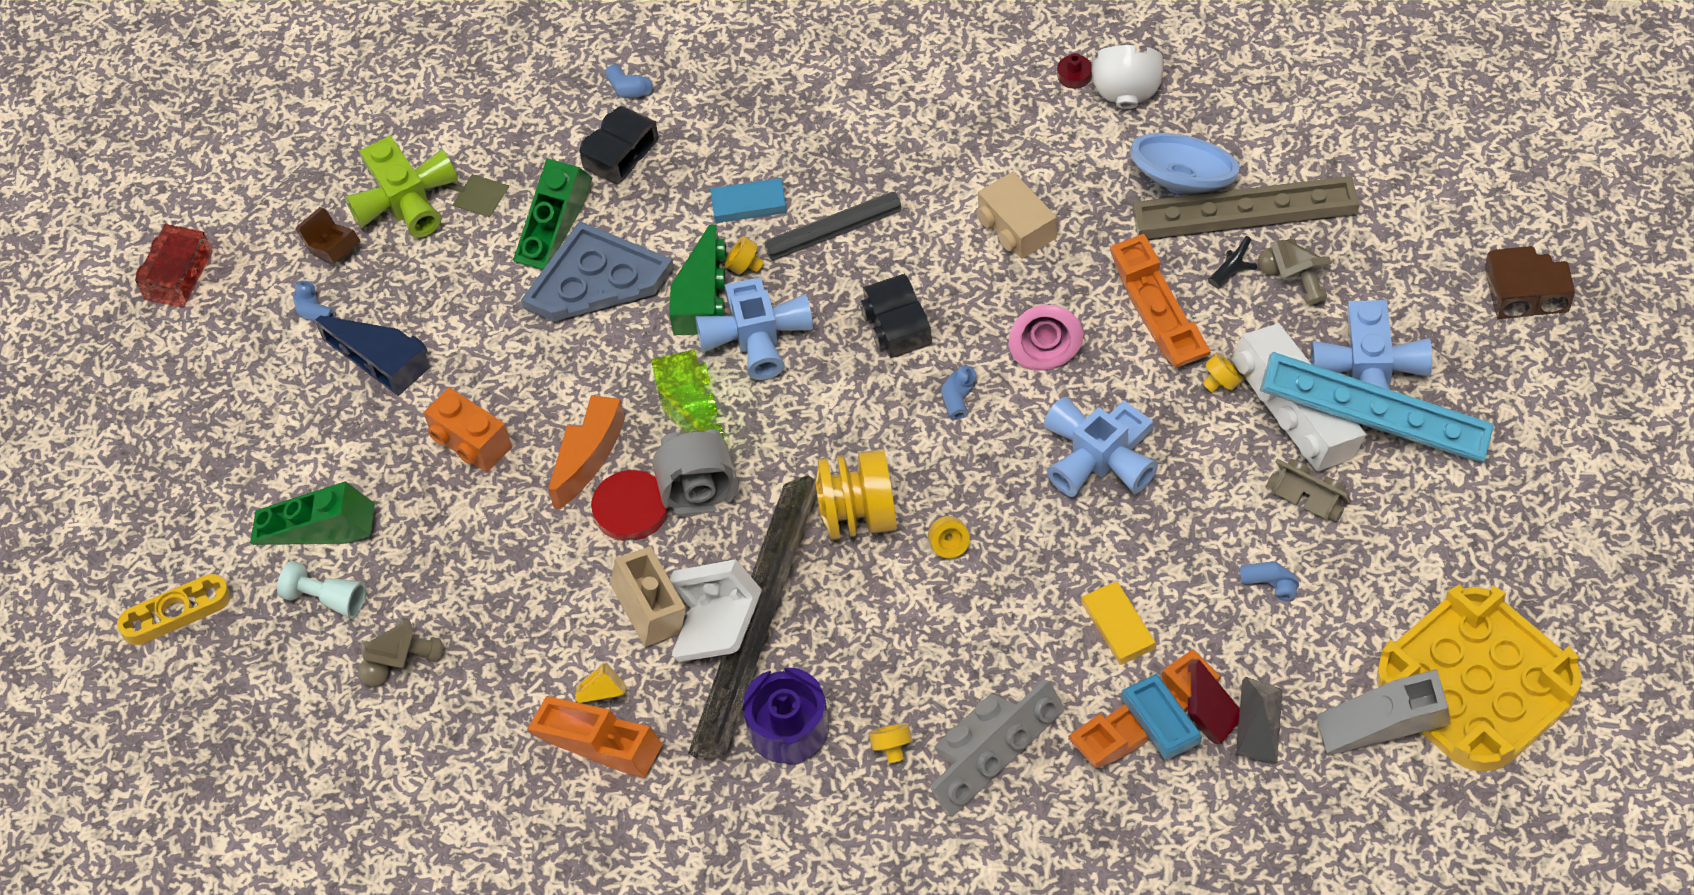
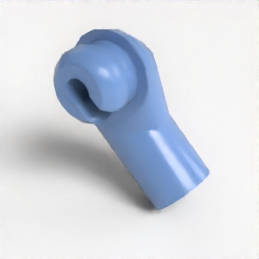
[605,64,653,98]
[293,281,336,322]
[941,365,977,421]
[1240,561,1299,601]

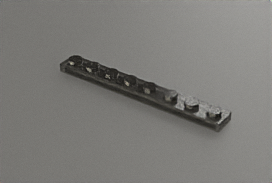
[688,475,817,761]

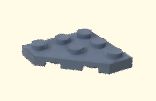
[521,221,674,322]

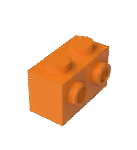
[423,387,512,473]

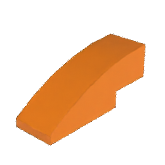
[548,395,625,509]
[527,696,663,778]

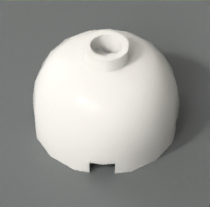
[1092,45,1163,109]

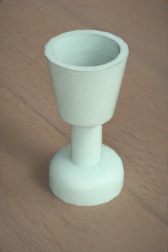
[277,561,366,619]

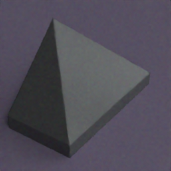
[1236,677,1283,764]

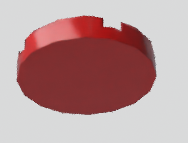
[591,469,668,541]

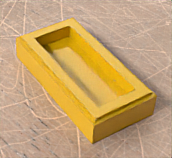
[1081,581,1156,665]

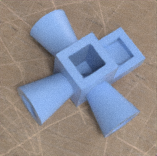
[695,277,813,380]
[1310,300,1432,390]
[1044,397,1158,497]

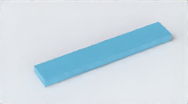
[1259,352,1494,462]

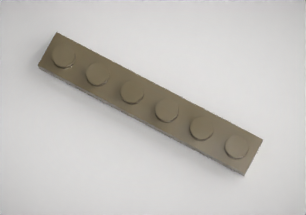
[1133,176,1359,239]

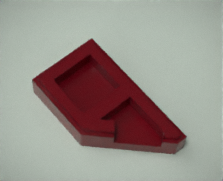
[1188,659,1240,744]

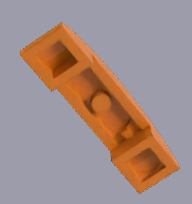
[1110,233,1211,368]
[1068,649,1221,768]

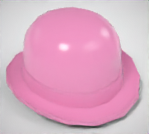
[1008,305,1084,371]

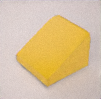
[575,662,626,703]

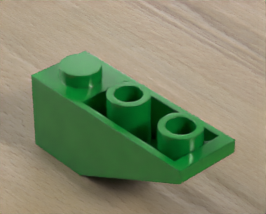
[513,158,593,270]
[669,224,727,336]
[250,481,375,545]

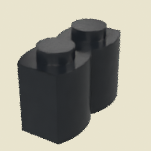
[579,105,659,184]
[859,273,932,358]

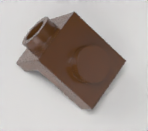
[296,207,361,263]

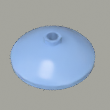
[1130,133,1239,194]

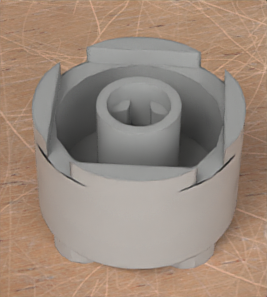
[653,429,739,517]

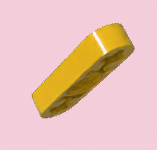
[117,574,231,645]

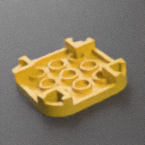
[1376,584,1582,772]

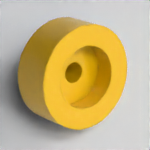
[725,236,763,275]
[1203,352,1244,393]
[928,516,970,559]
[868,723,912,763]

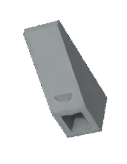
[1317,669,1451,756]

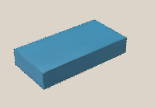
[710,178,787,224]
[1121,673,1202,761]

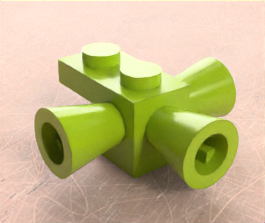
[345,135,458,238]

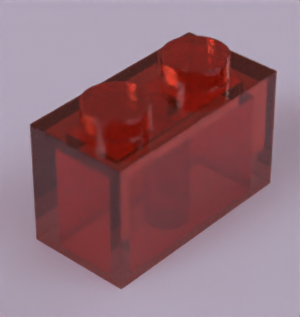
[135,224,213,308]

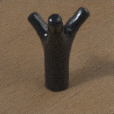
[1208,236,1257,289]

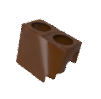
[1485,246,1575,320]

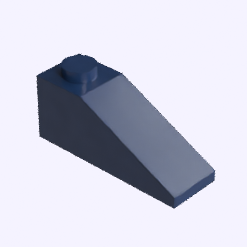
[315,315,430,396]

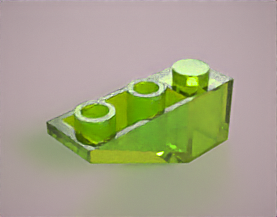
[651,349,724,439]

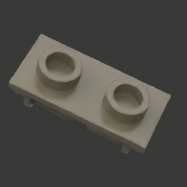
[1267,459,1352,522]

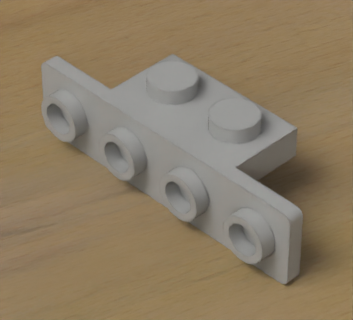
[931,680,1064,817]

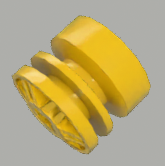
[815,449,897,541]

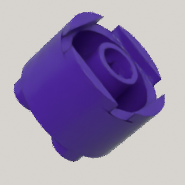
[743,668,829,765]

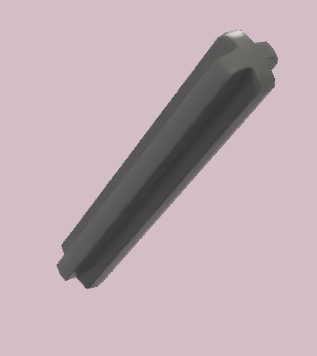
[764,192,901,260]

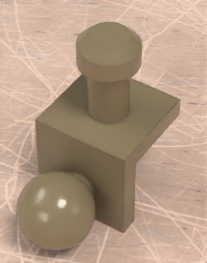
[1258,239,1332,305]
[358,617,443,687]

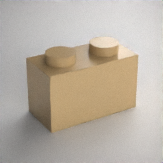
[976,171,1057,259]
[611,546,686,647]

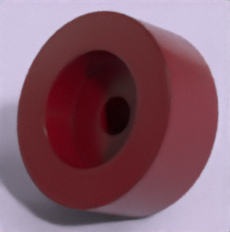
[1057,53,1092,89]

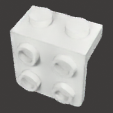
[670,559,762,662]

